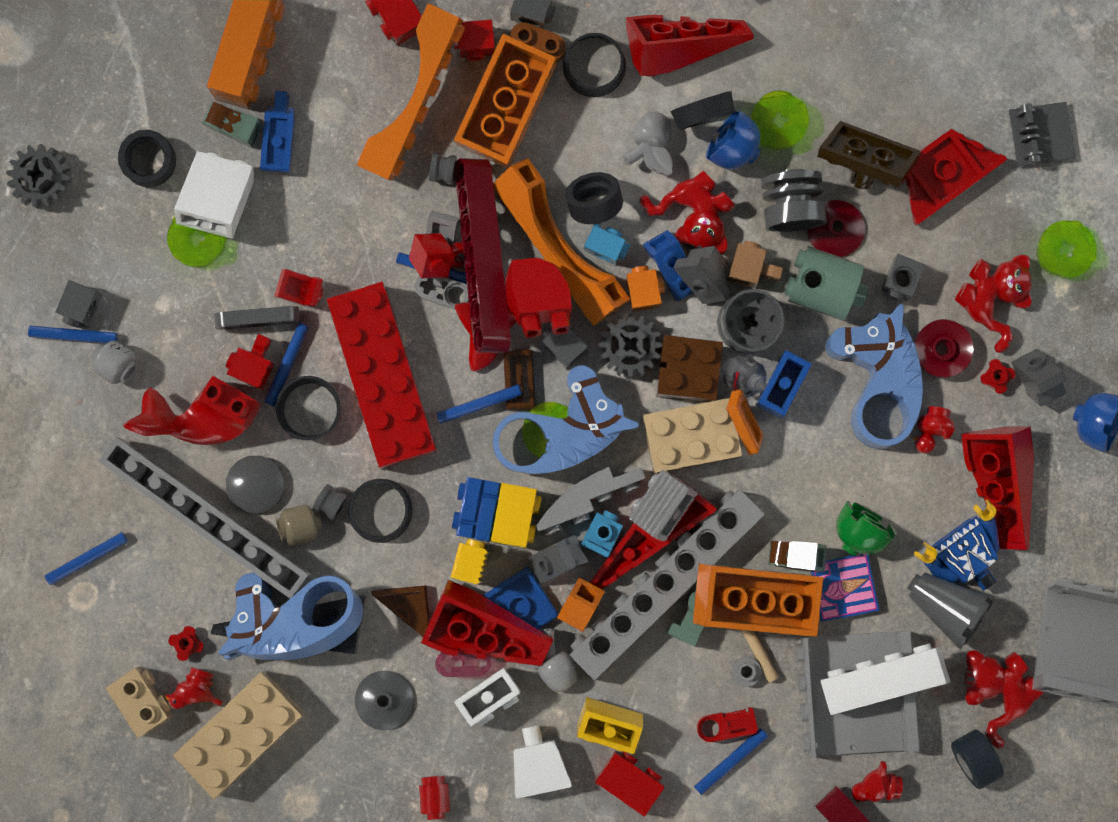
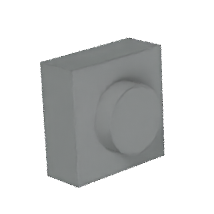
[426,210,459,245]

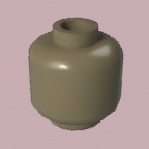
[276,505,322,546]

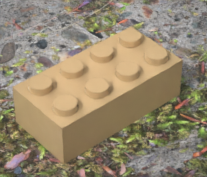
[173,671,306,800]

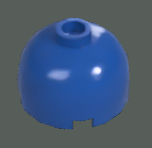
[705,110,761,170]
[1073,392,1118,453]

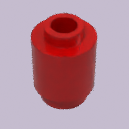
[419,775,450,820]

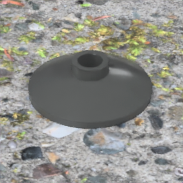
[355,671,414,730]

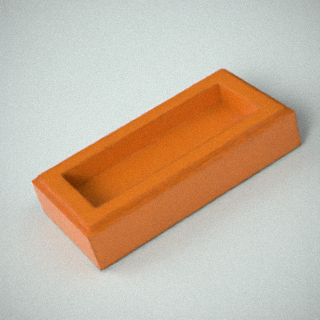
[726,389,764,455]

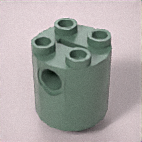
[784,246,869,321]

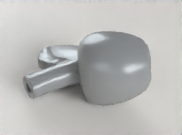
[623,112,673,176]
[517,628,578,692]

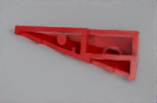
[589,472,717,589]

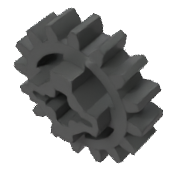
[6,144,72,209]
[599,313,662,378]

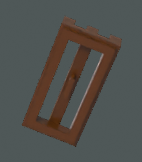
[503,350,536,410]

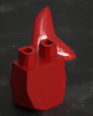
[454,258,572,372]
[123,375,262,445]

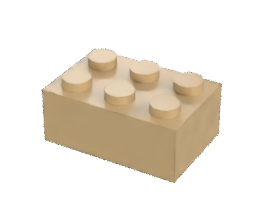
[642,398,742,475]

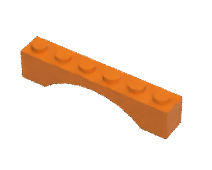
[357,3,465,181]
[493,158,630,326]

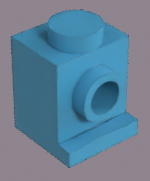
[584,223,630,265]
[581,510,623,558]

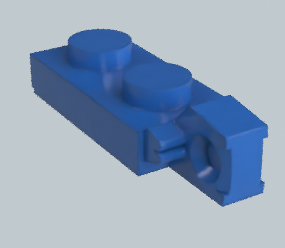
[260,91,295,173]

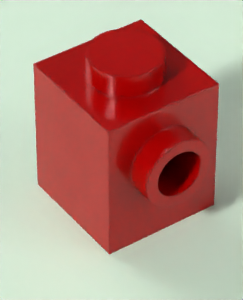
[453,19,495,61]

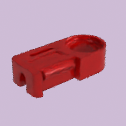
[696,706,758,742]

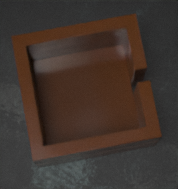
[656,335,723,403]

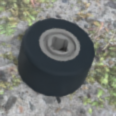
[951,729,1004,789]

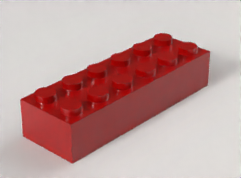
[326,281,438,469]

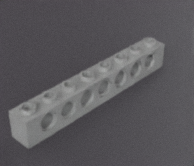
[98,437,312,598]
[569,489,765,681]

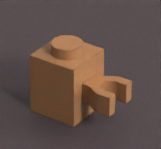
[727,241,783,288]

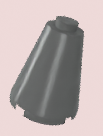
[907,572,994,649]

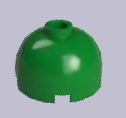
[836,501,897,556]

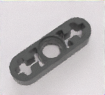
[214,306,300,330]

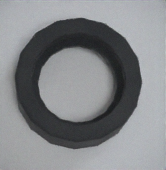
[118,129,176,188]
[565,172,624,225]

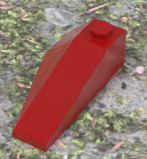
[625,15,754,77]

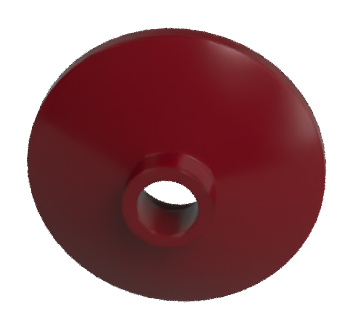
[807,200,865,257]
[915,319,974,378]

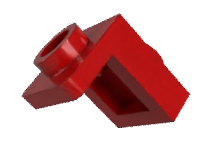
[274,269,324,307]

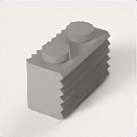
[629,469,698,541]

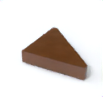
[371,585,430,637]

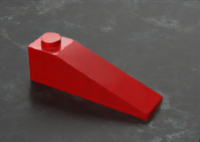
[961,426,1034,550]
[421,579,553,666]

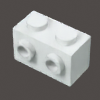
[454,667,521,727]

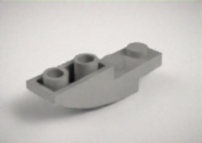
[537,467,645,535]

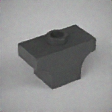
[674,246,730,304]
[1012,349,1067,407]
[527,535,588,584]

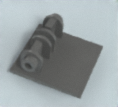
[1009,102,1075,167]

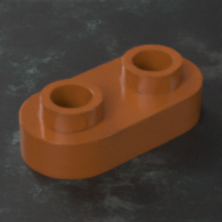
[510,23,565,62]

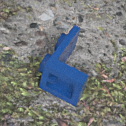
[642,230,693,301]

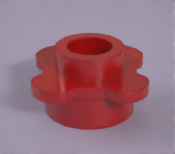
[980,359,1015,394]
[168,626,204,661]

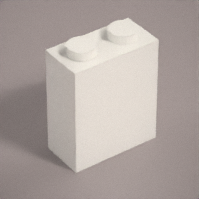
[174,151,254,239]

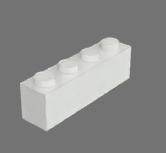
[820,643,950,715]

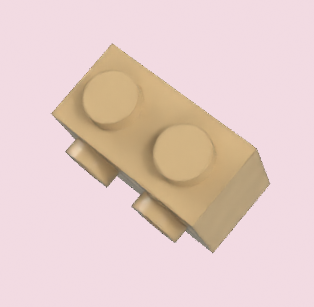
[105,667,173,738]

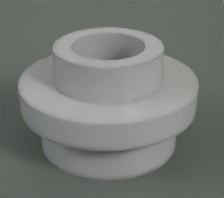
[731,657,761,687]

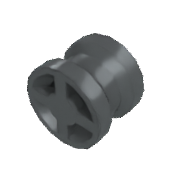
[429,152,457,185]
[312,484,348,521]

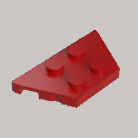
[905,129,1007,226]

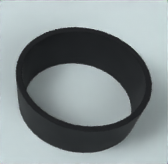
[563,33,626,97]
[670,91,735,130]
[276,376,340,440]
[348,478,413,543]

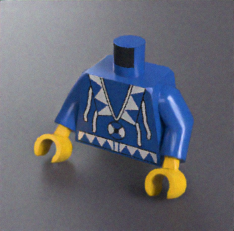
[914,500,999,591]

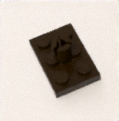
[817,121,921,189]

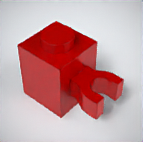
[409,233,464,279]
[225,334,275,391]

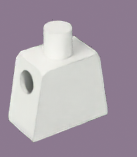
[514,725,572,799]

